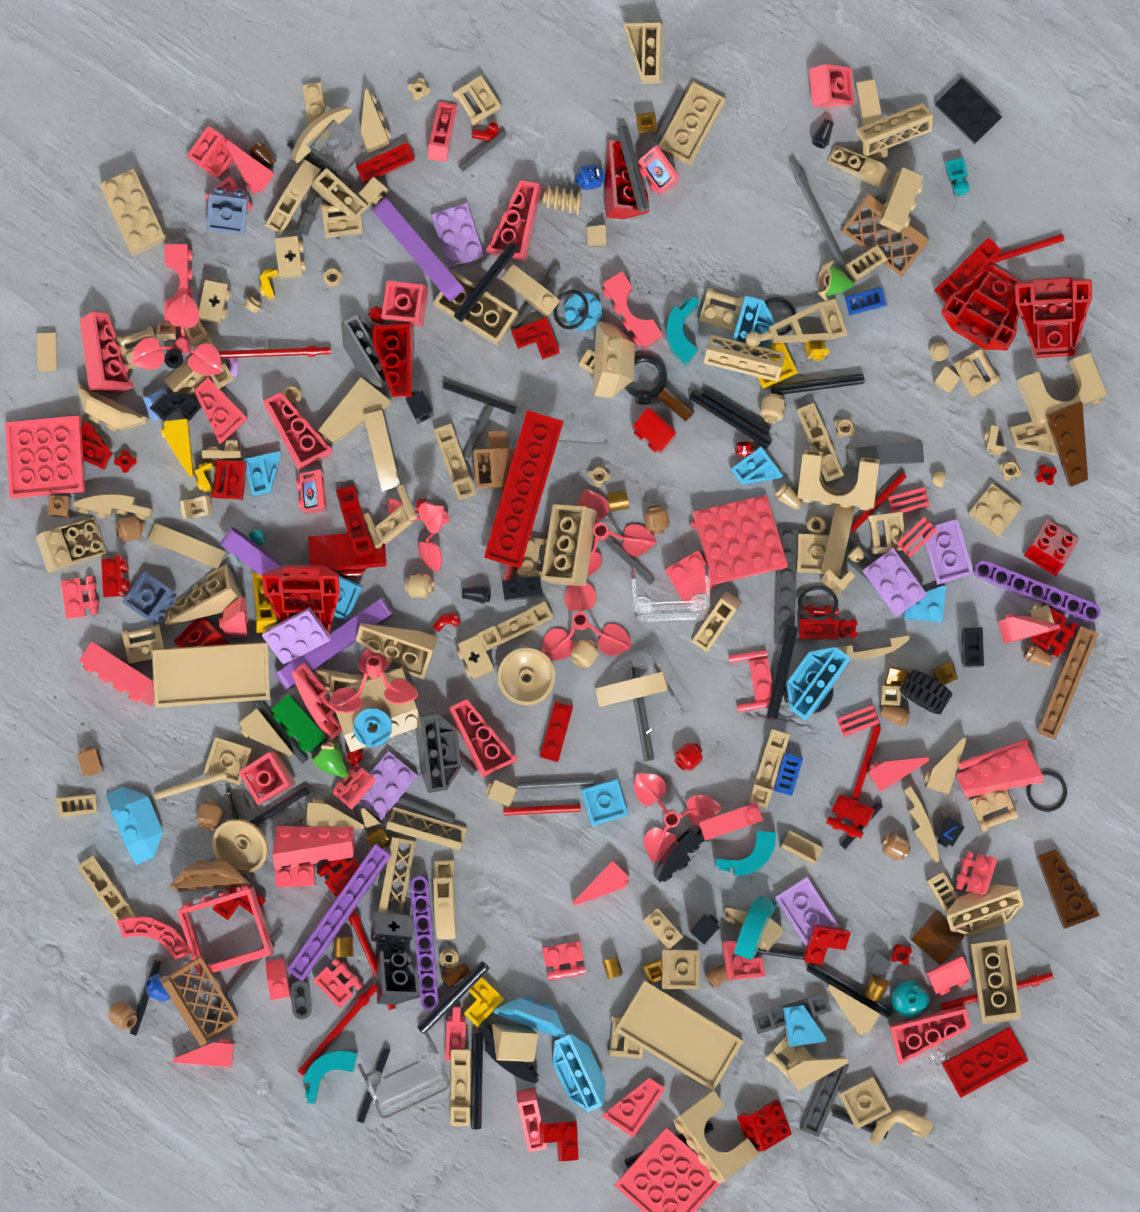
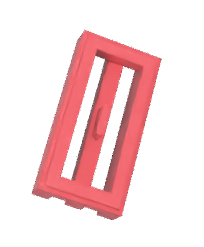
[888,487,930,513]
[897,517,937,557]
[837,705,880,737]

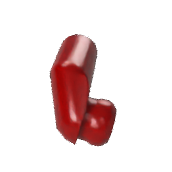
[472,122,499,141]
[342,568,367,578]
[432,613,461,632]

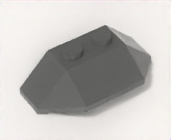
[341,315,387,387]
[416,714,461,793]

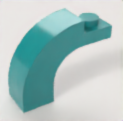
[666,296,700,366]
[715,831,776,876]
[734,896,777,960]
[303,1050,358,1104]

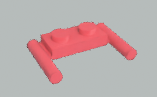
[728,649,773,712]

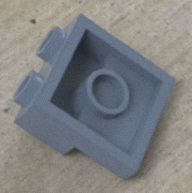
[206,187,249,235]
[122,571,177,625]

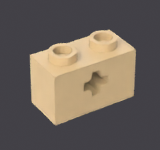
[275,236,306,279]
[199,280,232,324]
[456,635,495,680]
[486,780,517,808]
[643,908,683,950]

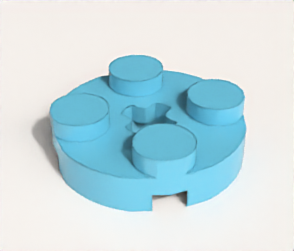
[564,293,602,331]
[353,708,392,747]

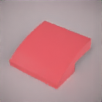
[186,126,239,181]

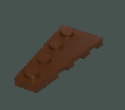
[1046,401,1088,487]
[1036,849,1100,929]

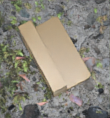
[164,356,210,395]
[780,831,823,865]

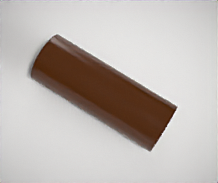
[657,386,695,422]

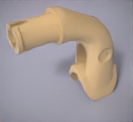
[869,1110,933,1146]

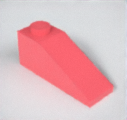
[428,101,457,162]
[225,140,274,194]
[998,613,1060,644]
[867,757,930,792]
[699,802,763,841]
[573,861,629,905]
[173,1039,235,1067]
[516,1088,547,1152]

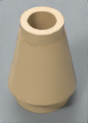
[774,483,803,511]

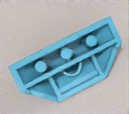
[726,295,776,374]
[787,647,852,721]
[106,787,163,865]
[493,996,567,1038]
[552,1034,606,1112]

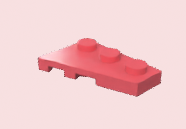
[194,378,248,445]
[601,1078,666,1138]

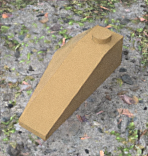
[356,623,438,679]

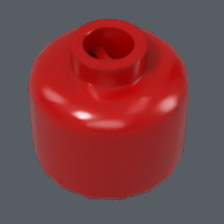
[674,742,703,771]

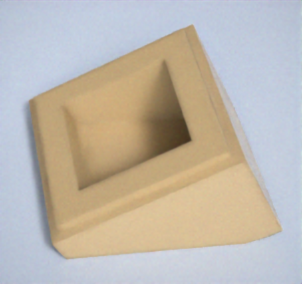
[587,225,607,246]
[934,366,960,394]
[880,685,901,707]
[361,808,381,828]

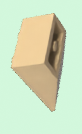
[36,518,107,573]

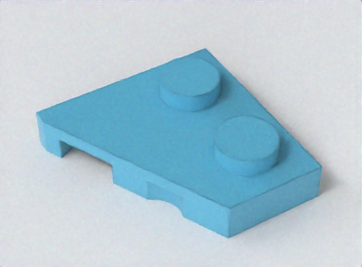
[730,447,783,485]
[244,451,281,497]
[904,585,946,623]
[783,1005,827,1047]

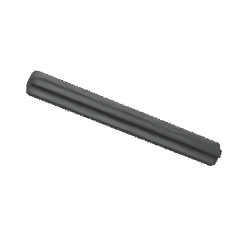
[617,125,649,212]
[629,667,654,761]

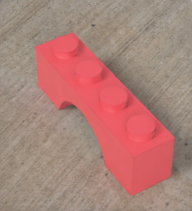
[164,244,193,323]
[602,271,663,350]

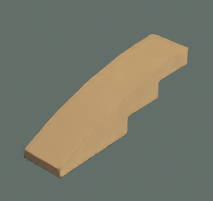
[856,79,889,160]
[796,403,844,484]
[363,409,400,491]
[595,671,669,707]
[903,786,940,863]
[77,856,136,922]

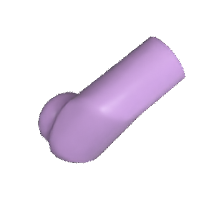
[226,349,238,377]

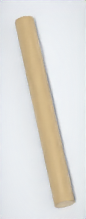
[154,771,228,800]

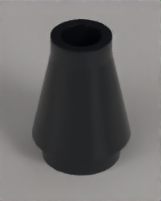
[812,119,834,149]
[164,349,183,368]
[462,585,491,604]

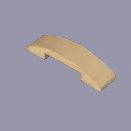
[290,106,352,164]
[184,320,235,389]
[433,424,477,501]
[820,504,855,578]
[147,523,225,569]
[477,601,554,651]
[838,636,910,659]
[749,729,790,808]
[450,1049,471,1126]

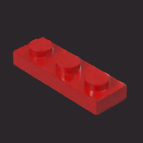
[356,143,415,184]
[540,702,573,762]

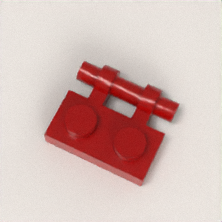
[799,605,839,640]
[1030,608,1078,658]
[826,794,875,839]
[316,858,360,897]

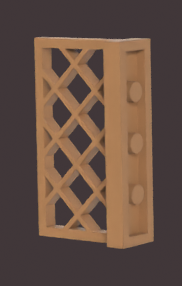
[841,194,930,277]
[159,956,239,1046]

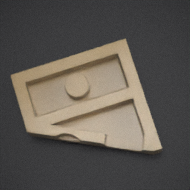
[1009,422,1057,455]

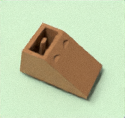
[473,448,516,491]

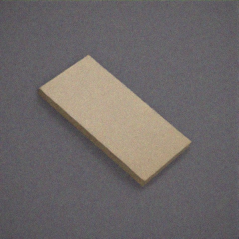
[152,642,270,708]
[614,981,743,1091]

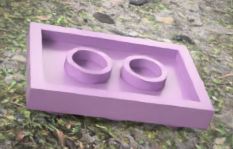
[431,203,485,269]
[920,519,974,585]
[862,548,927,617]
[262,607,331,665]
[359,751,418,820]
[775,877,839,946]

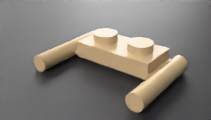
[363,485,417,548]

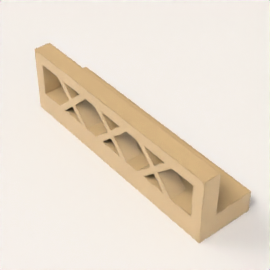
[857,103,933,157]
[704,335,785,382]
[821,570,855,596]
[386,807,467,851]
[379,837,416,915]

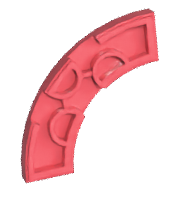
[117,916,191,960]

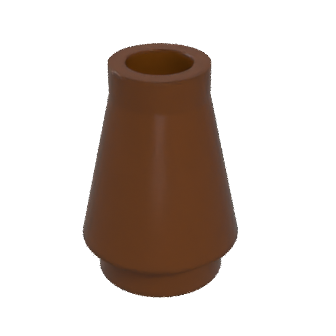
[249,140,277,168]
[440,962,470,988]

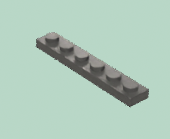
[775,529,798,644]

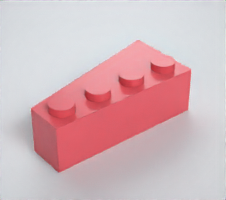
[486,180,542,262]
[273,826,355,870]

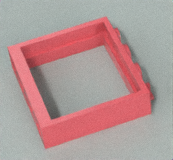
[177,885,275,975]

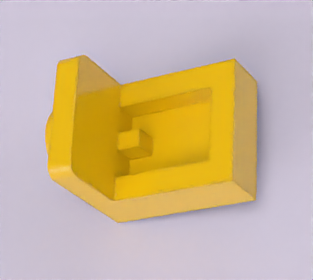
[259,268,279,300]
[804,341,830,361]
[195,462,215,493]

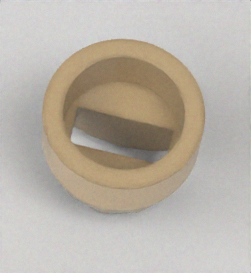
[932,471,947,488]
[847,545,864,562]

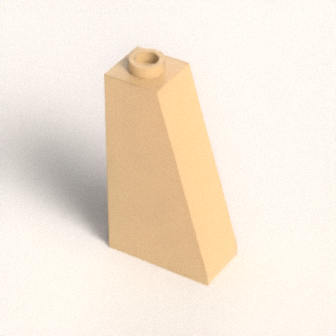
[318,377,392,445]

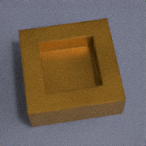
[932,661,958,685]
[885,665,909,686]

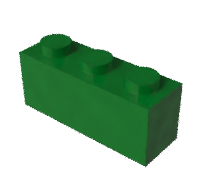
[271,694,327,753]

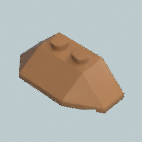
[170,859,250,892]

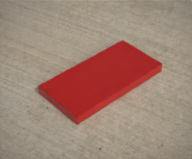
[308,531,387,571]
[941,1027,1028,1098]

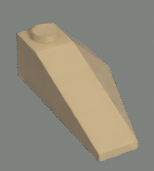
[165,564,242,626]

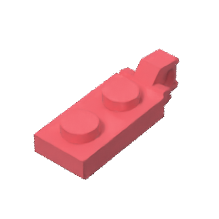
[445,1006,466,1060]

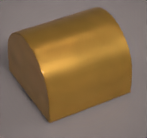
[636,112,657,134]
[607,489,629,512]
[366,827,391,848]
[334,937,354,957]
[602,957,623,979]
[643,958,662,984]
[864,974,890,1001]

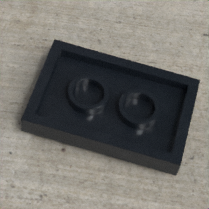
[935,78,1002,145]

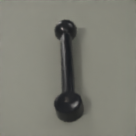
[226,788,239,819]

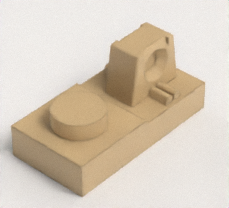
[202,440,242,460]

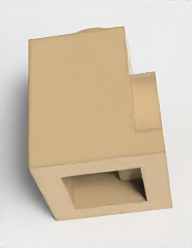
[359,177,389,208]

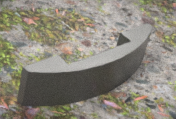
[846,443,924,469]
[752,992,831,1034]

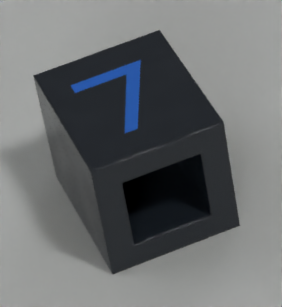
[935,817,965,848]

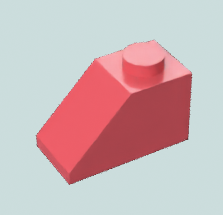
[219,597,248,637]
[266,958,291,1000]

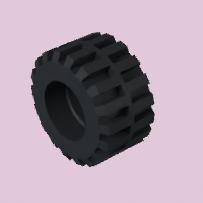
[899,670,953,715]

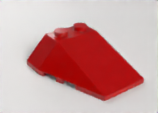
[941,264,1022,351]
[1015,277,1092,358]
[262,565,340,645]

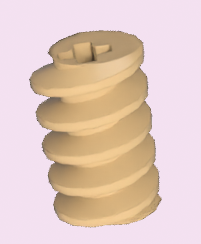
[541,184,582,216]

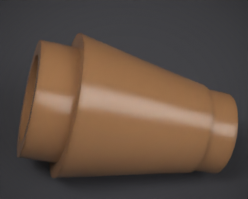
[1023,644,1053,668]
[881,705,911,726]
[705,963,728,988]

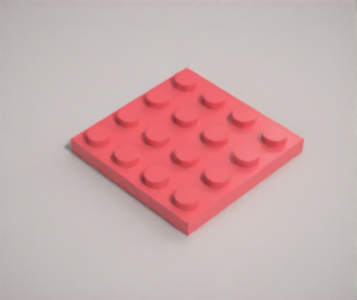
[5,415,85,499]
[693,495,788,585]
[614,1127,720,1212]

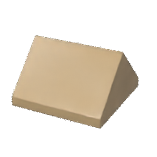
[492,1024,538,1062]

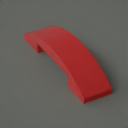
[934,237,1002,303]
[336,485,375,558]

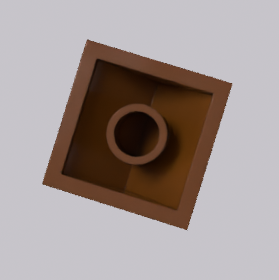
[911,911,965,965]

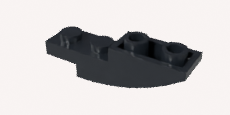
[654,827,713,882]
[479,1024,539,1083]

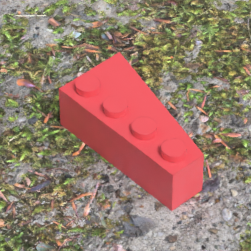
[80,312,134,394]
[263,392,333,472]
[79,641,154,707]
[448,699,518,779]
[956,743,1044,798]
[888,1005,971,1065]

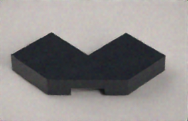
[150,393,202,422]

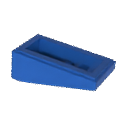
[845,287,888,315]
[773,753,803,796]

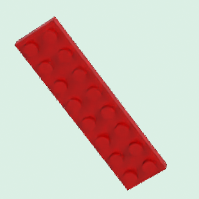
[484,410,564,569]

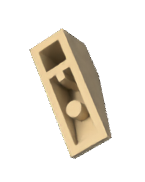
[311,168,369,221]
[501,264,560,316]
[691,591,742,652]
[239,709,294,757]
[924,738,967,795]
[306,799,365,830]
[827,984,880,1035]
[784,1057,849,1091]

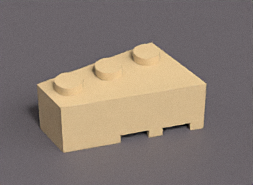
[623,23,664,84]
[878,168,924,232]

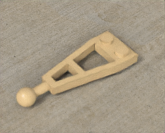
[746,299,848,347]

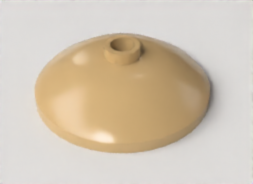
[498,648,555,706]
[212,819,268,874]

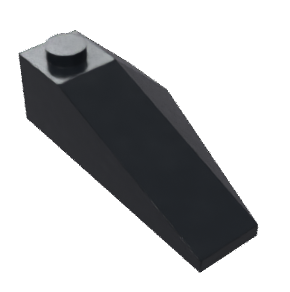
[376,942,420,1004]

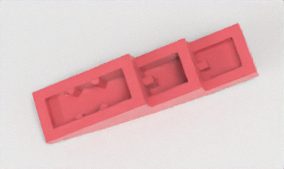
[292,663,342,741]

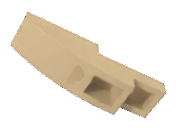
[265,160,321,235]
[73,494,153,520]
[315,668,370,693]
[433,860,456,940]

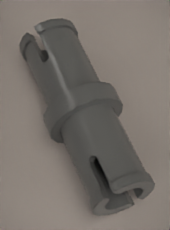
[297,196,322,236]

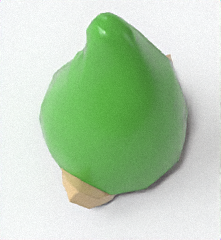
[817,260,855,301]
[311,742,349,778]

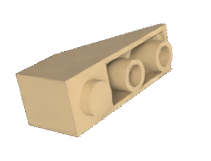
[360,89,391,153]
[827,145,890,189]
[723,908,784,951]

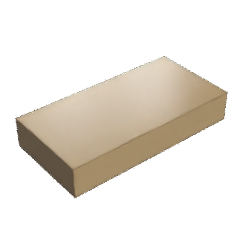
[37,333,58,372]

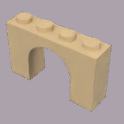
[1016,353,1107,425]
[797,450,880,510]
[673,1090,759,1184]

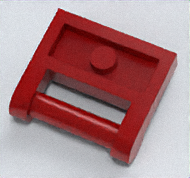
[211,460,247,500]

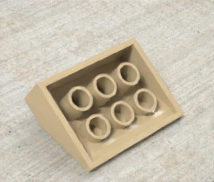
[329,667,420,752]

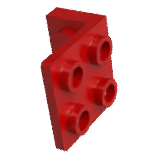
[1024,519,1079,576]
[101,555,130,598]
[737,1100,792,1151]

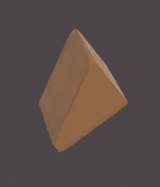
[488,431,509,449]

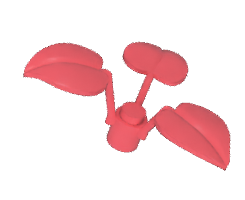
[131,294,222,375]
[578,489,656,576]
[387,498,449,572]
[541,582,632,660]
[328,648,418,713]
[634,773,722,862]

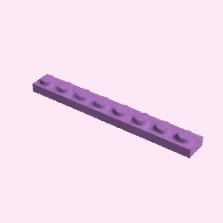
[287,844,392,981]

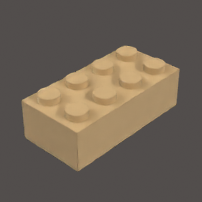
[99,169,167,256]
[433,272,519,347]
[541,504,597,586]
[970,939,1021,1024]

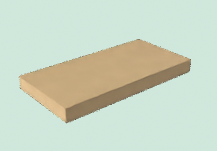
[658,81,726,166]

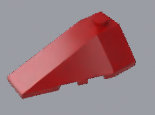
[604,140,649,220]
[373,323,414,398]

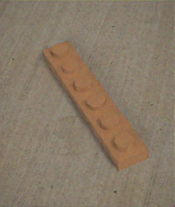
[1037,626,1098,740]

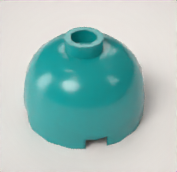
[891,980,930,1018]

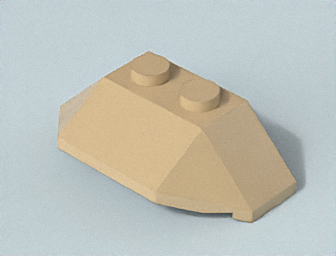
[593,322,635,398]
[77,383,149,432]
[946,884,1024,936]

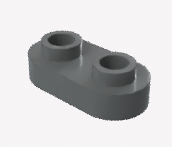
[290,981,312,1020]

